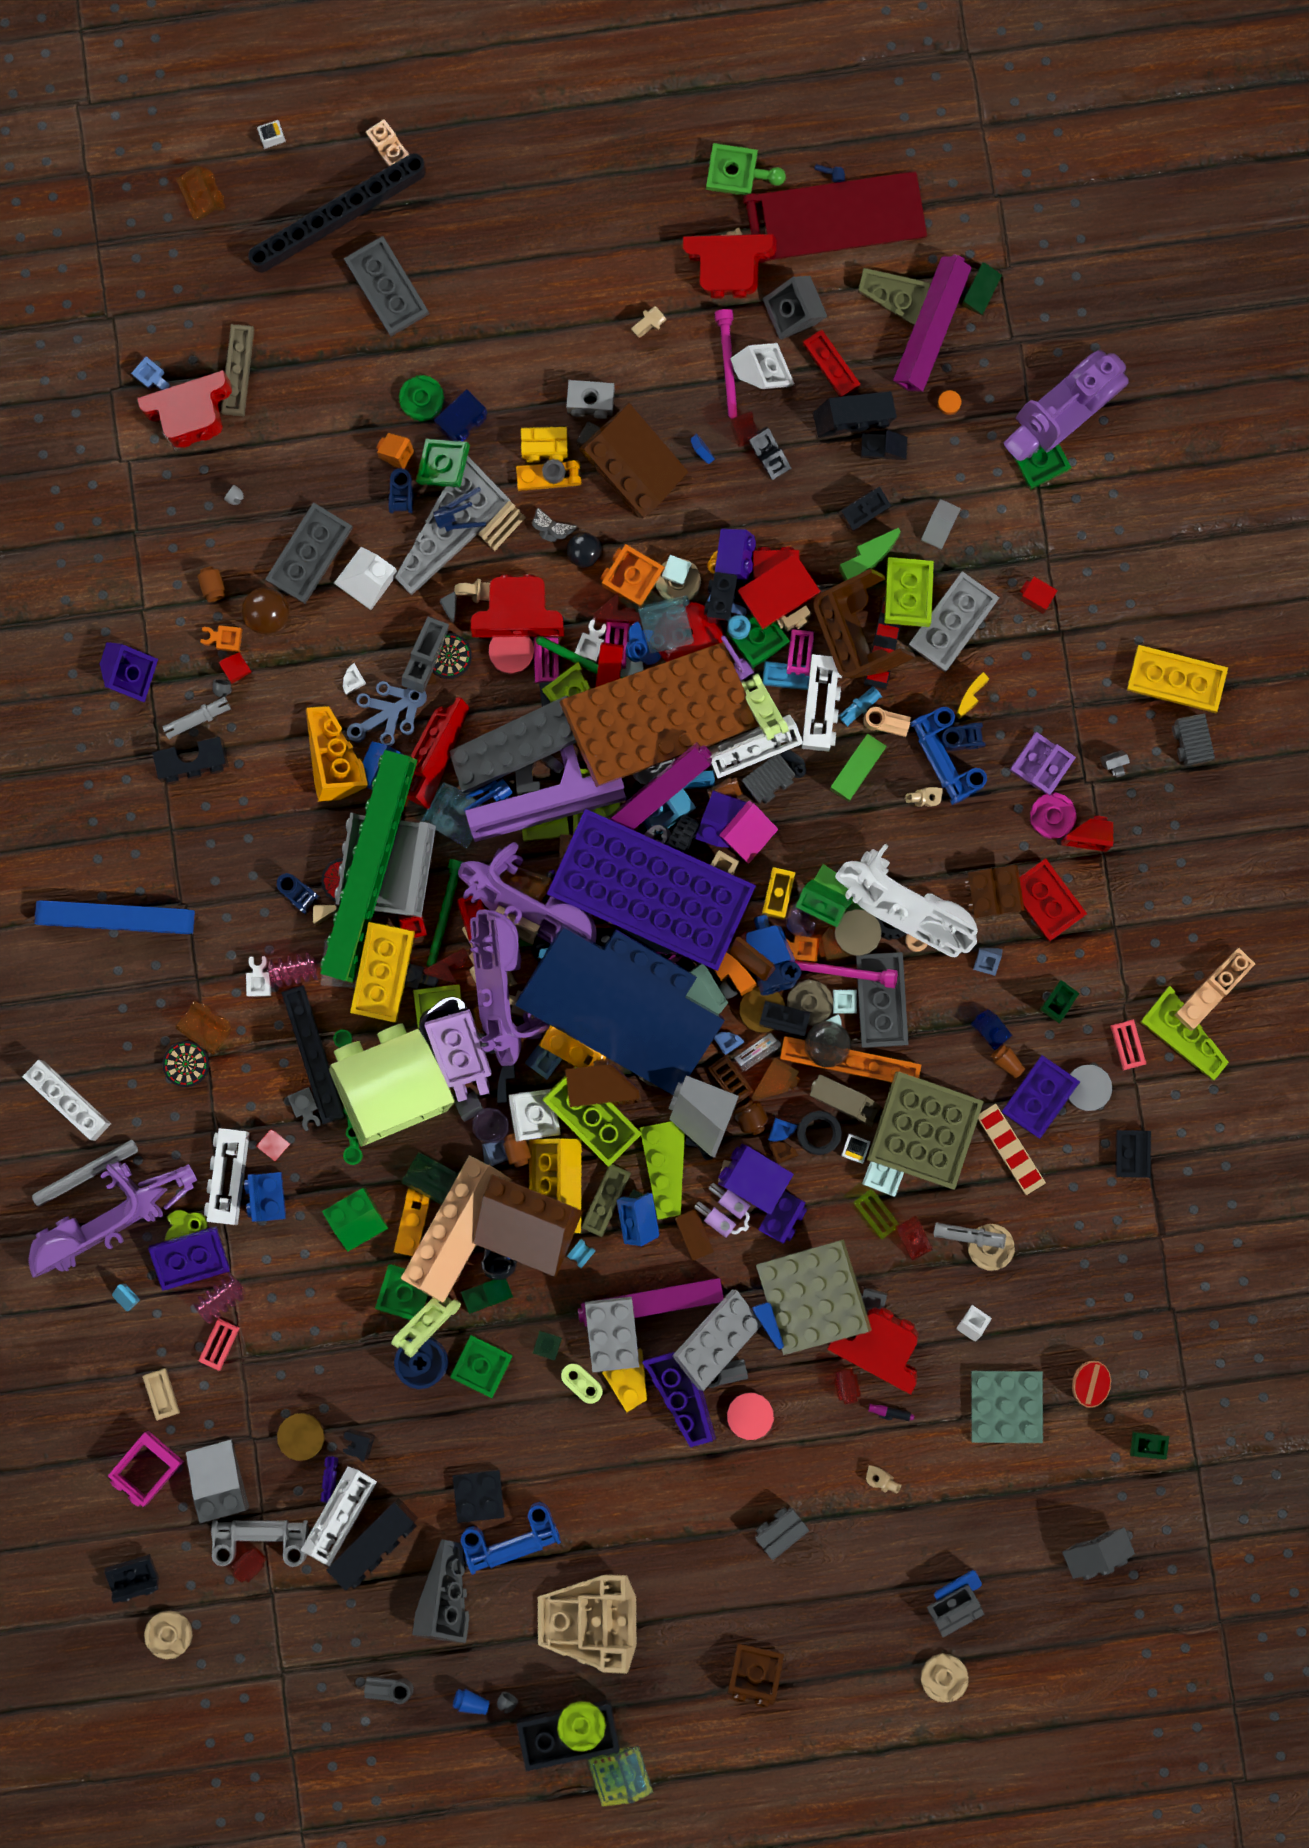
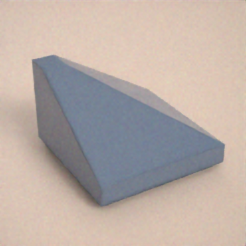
[973,948,1002,976]
[482,1137,508,1166]

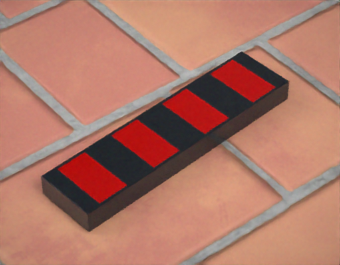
[864,596,901,690]

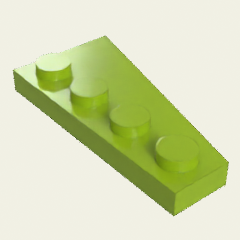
[640,1121,685,1219]

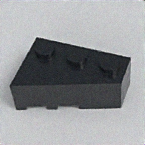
[813,391,897,439]

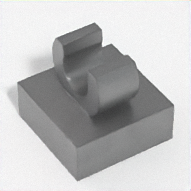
[1100,750,1130,778]

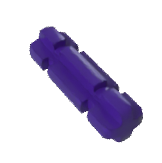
[321,1456,338,1503]

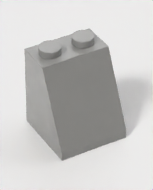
[669,1076,739,1157]

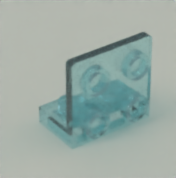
[638,595,694,653]
[421,783,484,848]

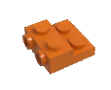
[600,544,665,607]

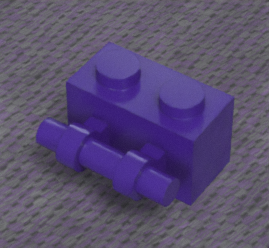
[715,529,756,584]

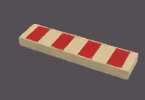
[978,1104,1046,1195]

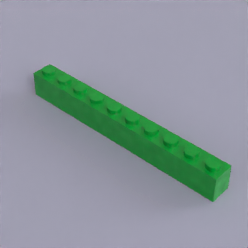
[320,750,417,983]

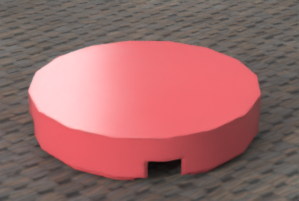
[489,637,534,674]
[727,1393,774,1440]

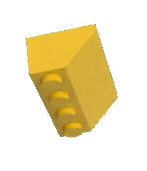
[529,1139,582,1233]

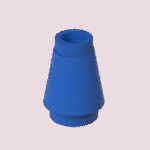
[453,1688,489,1715]

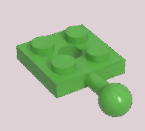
[706,143,786,195]

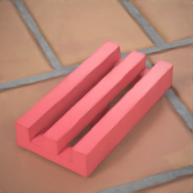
[1110,1019,1146,1071]
[198,1318,240,1371]

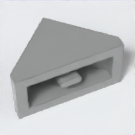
[921,499,961,550]

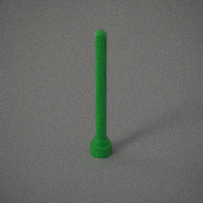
[536,636,626,679]
[427,859,463,968]

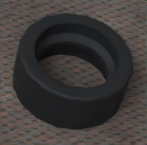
[797,1111,842,1155]

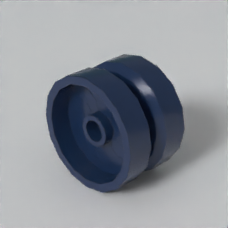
[394,1337,449,1389]

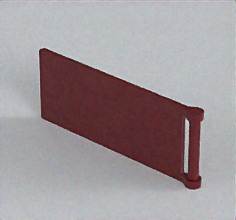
[743,172,927,263]

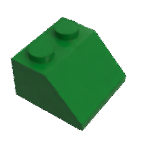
[322,1188,388,1252]

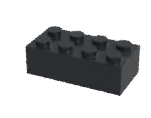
[326,1498,418,1591]
[516,1699,620,1771]

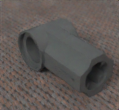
[707,1358,748,1388]
[364,1676,414,1704]

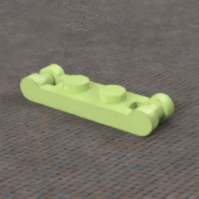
[741,673,789,741]
[391,1297,461,1357]

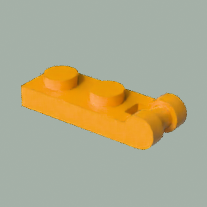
[516,460,581,491]
[539,1025,606,1068]
[394,1188,431,1256]

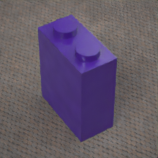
[718,1144,794,1214]

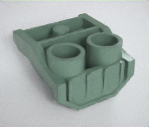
[687,963,728,1014]

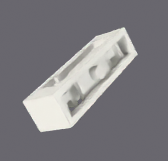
[802,654,842,752]
[708,714,803,778]
[23,1060,111,1141]
[204,1128,250,1225]
[301,1467,377,1566]

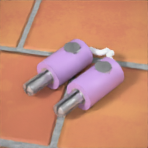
[694,1183,751,1238]

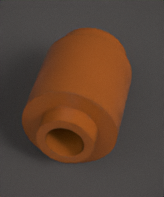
[197,567,226,602]
[503,1133,532,1168]

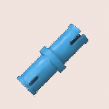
[838,686,882,727]

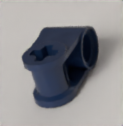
[389,468,413,513]
[940,723,986,751]
[276,873,321,915]
[754,962,801,996]

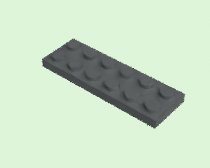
[449,695,576,794]

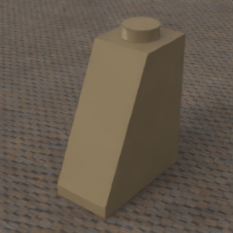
[810,1075,882,1127]

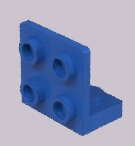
[244,1172,286,1222]

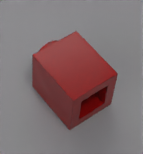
[1020,576,1058,614]

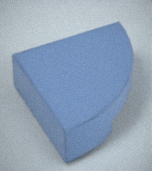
[714,1032,744,1055]

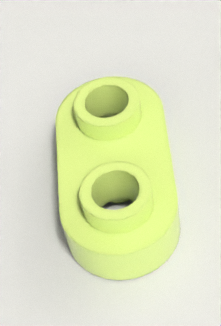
[561,1363,603,1404]

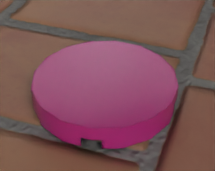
[1030,793,1077,839]

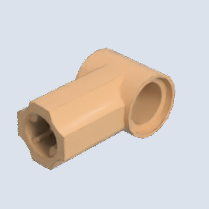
[863,707,911,737]

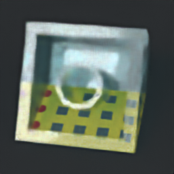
[588,1746,653,1806]

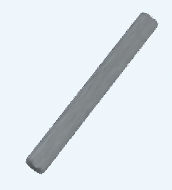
[32,1140,138,1206]

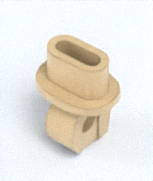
[631,306,666,338]
[454,579,490,603]
[905,787,942,807]
[866,1465,901,1493]

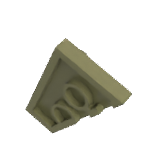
[858,268,930,326]

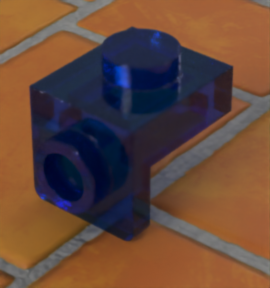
[971,1009,1012,1050]

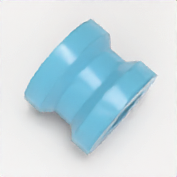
[567,1239,596,1268]

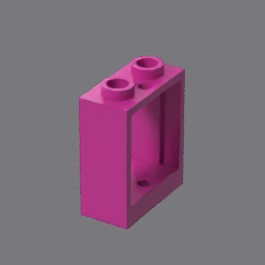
[108,1431,184,1507]

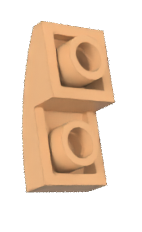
[366,120,409,166]

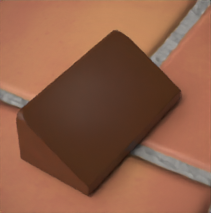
[730,936,775,981]
[675,1209,714,1261]

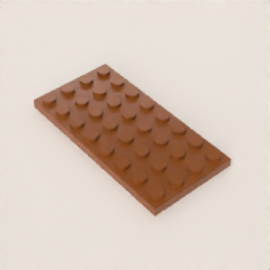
[559,642,759,787]

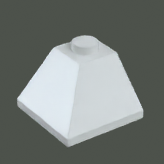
[730,343,794,389]
[334,547,397,610]

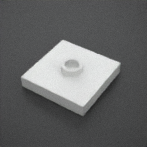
[509,1089,561,1141]

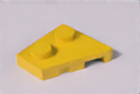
[602,1348,647,1412]

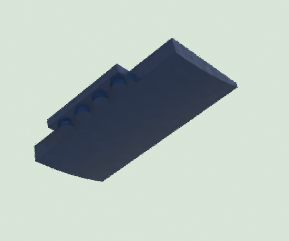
[515,924,725,1095]

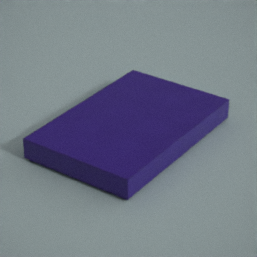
[1002,1055,1080,1139]
[148,1226,230,1291]

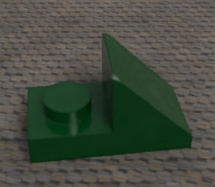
[1039,980,1080,1024]
[461,1279,513,1314]
[1130,1431,1170,1460]

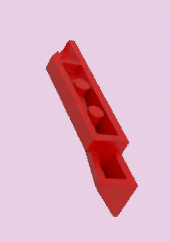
[407,697,469,809]

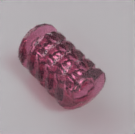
[268,952,319,988]
[193,1273,246,1324]

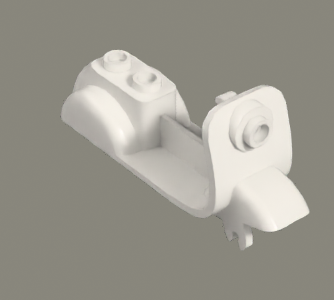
[835,844,978,957]

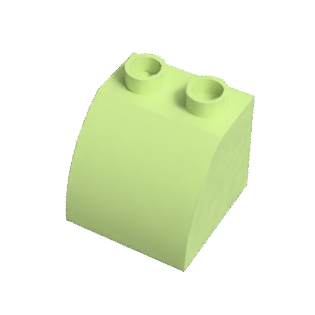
[329,1023,454,1147]

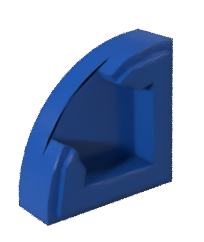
[690,434,715,464]
[768,1118,797,1141]

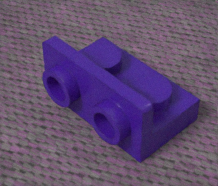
[758,1191,807,1244]

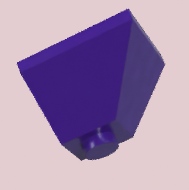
[100,642,158,702]
[695,790,757,848]

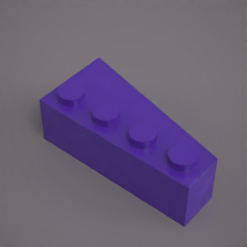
[642,1351,716,1447]

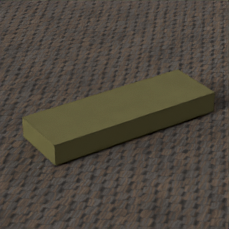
[581,1164,631,1237]

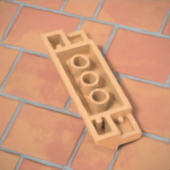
[401,1155,512,1303]

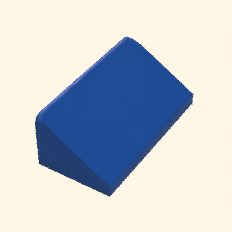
[934,1570,982,1601]

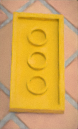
[1127,645,1228,713]
[350,922,415,1023]

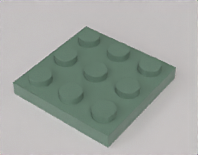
[971,1371,1043,1443]

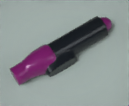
[868,1404,914,1421]

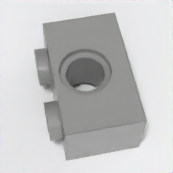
[567,380,615,419]

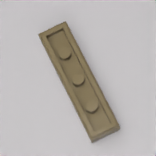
[221,324,255,417]

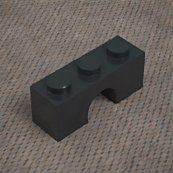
[152,737,229,784]

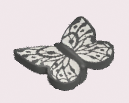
[532,508,577,542]

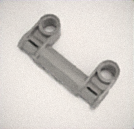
[211,1520,309,1567]

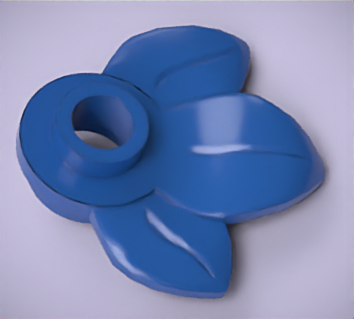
[625,622,661,665]

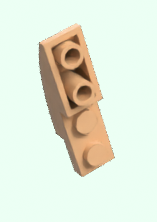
[1174,948,1255,1031]

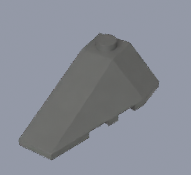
[412,1540,469,1643]

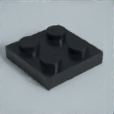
[453,1470,505,1523]

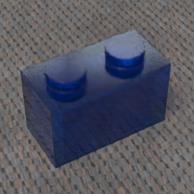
[434,389,487,442]

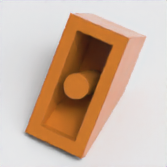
[376,433,414,469]

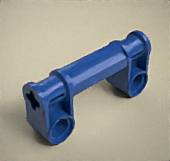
[910,707,987,805]
[461,1502,561,1575]

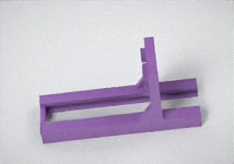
[465,744,626,842]

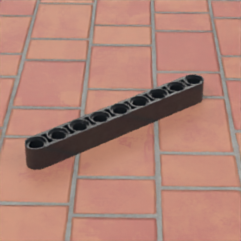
[248,153,426,273]

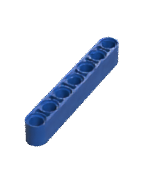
[34,900,195,934]

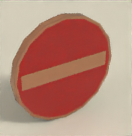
[1072,1361,1111,1407]

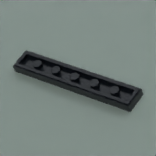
[281,985,346,1125]

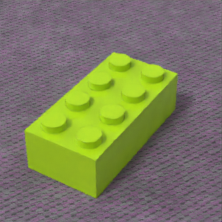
[542,1066,642,1167]

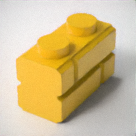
[521,427,568,463]
[762,867,795,920]

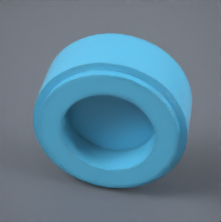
[727,615,751,639]

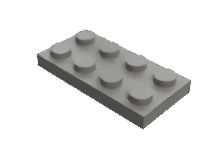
[908,571,999,673]
[673,1290,762,1391]

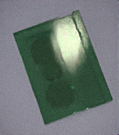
[401,1152,459,1205]

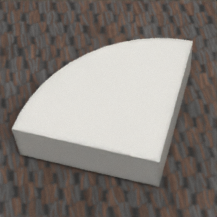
[343,663,366,695]

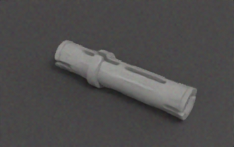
[162,696,231,739]
[934,1222,1006,1249]

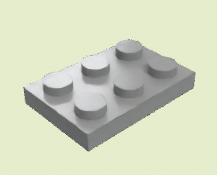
[585,1297,639,1372]

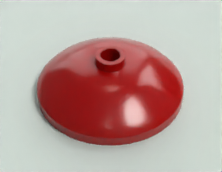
[654,602,723,662]

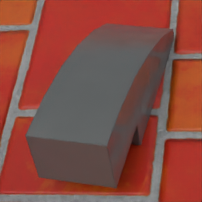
[402,617,449,693]

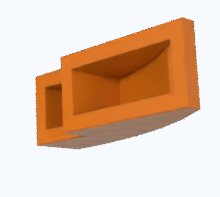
[713,952,757,996]

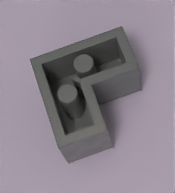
[1063,1527,1135,1580]

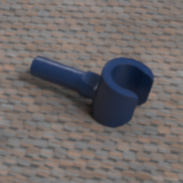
[815,164,845,183]

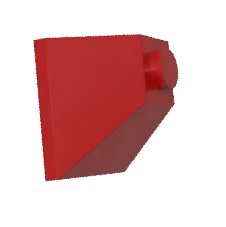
[1061,816,1114,852]

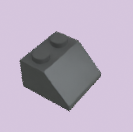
[763,276,828,339]

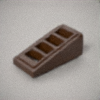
[708,1055,754,1106]

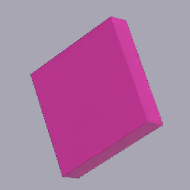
[719,801,778,864]

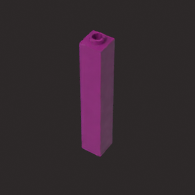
[893,255,972,391]
[607,742,712,830]
[578,1278,724,1327]

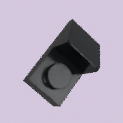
[861,430,908,460]

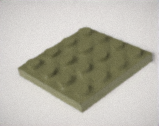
[867,1071,984,1190]
[756,1239,871,1355]

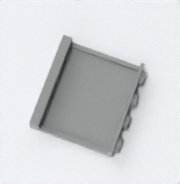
[335,813,436,917]

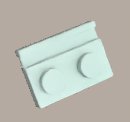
[862,1162,904,1197]

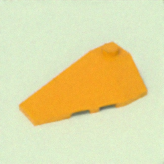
[306,706,368,802]

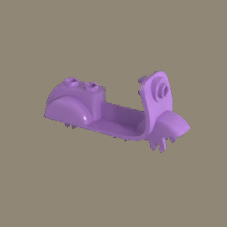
[1004,350,1129,461]
[458,842,596,944]
[469,909,550,1066]
[29,1161,167,1278]

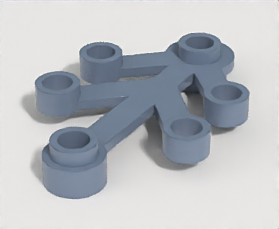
[347,681,427,746]

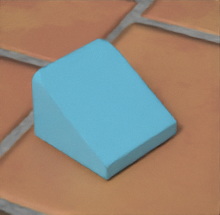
[112,1284,140,1311]

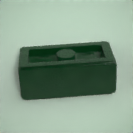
[962,262,1002,316]

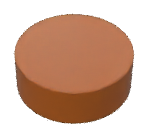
[938,391,961,415]

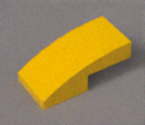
[956,672,989,719]

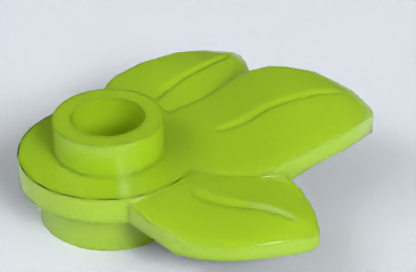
[165,1210,208,1241]

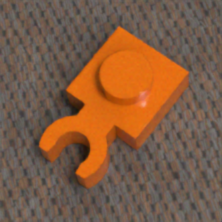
[200,625,243,652]
[786,936,819,962]

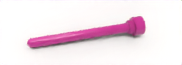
[715,309,737,419]
[795,960,898,989]

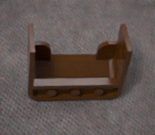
[814,568,915,679]
[565,1060,642,1107]

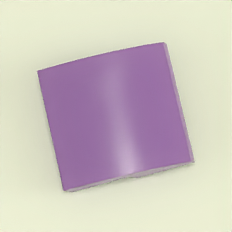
[1009,732,1076,795]

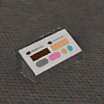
[734,1033,781,1072]

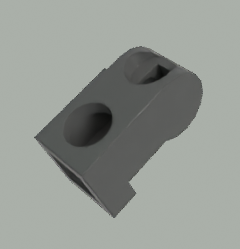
[515,762,541,795]

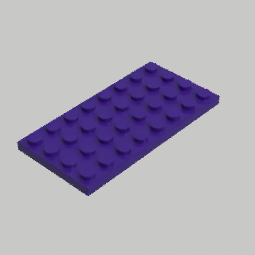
[547,809,756,971]

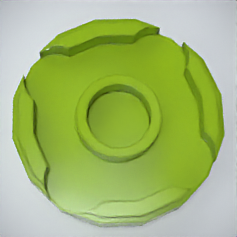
[557,1701,605,1751]

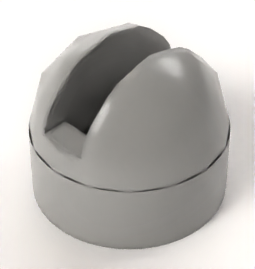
[224,485,244,505]

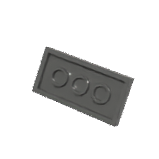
[344,236,429,337]
[265,503,353,604]
[856,952,909,1048]

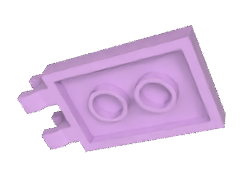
[425,1009,491,1102]

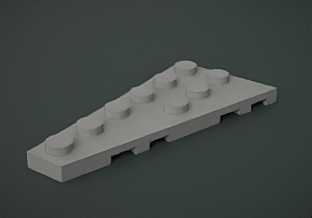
[395,456,511,595]

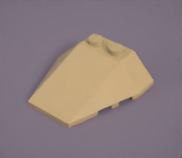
[538,1575,636,1673]

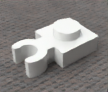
[575,620,606,663]
[246,956,271,997]

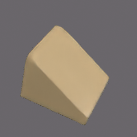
[313,905,339,925]

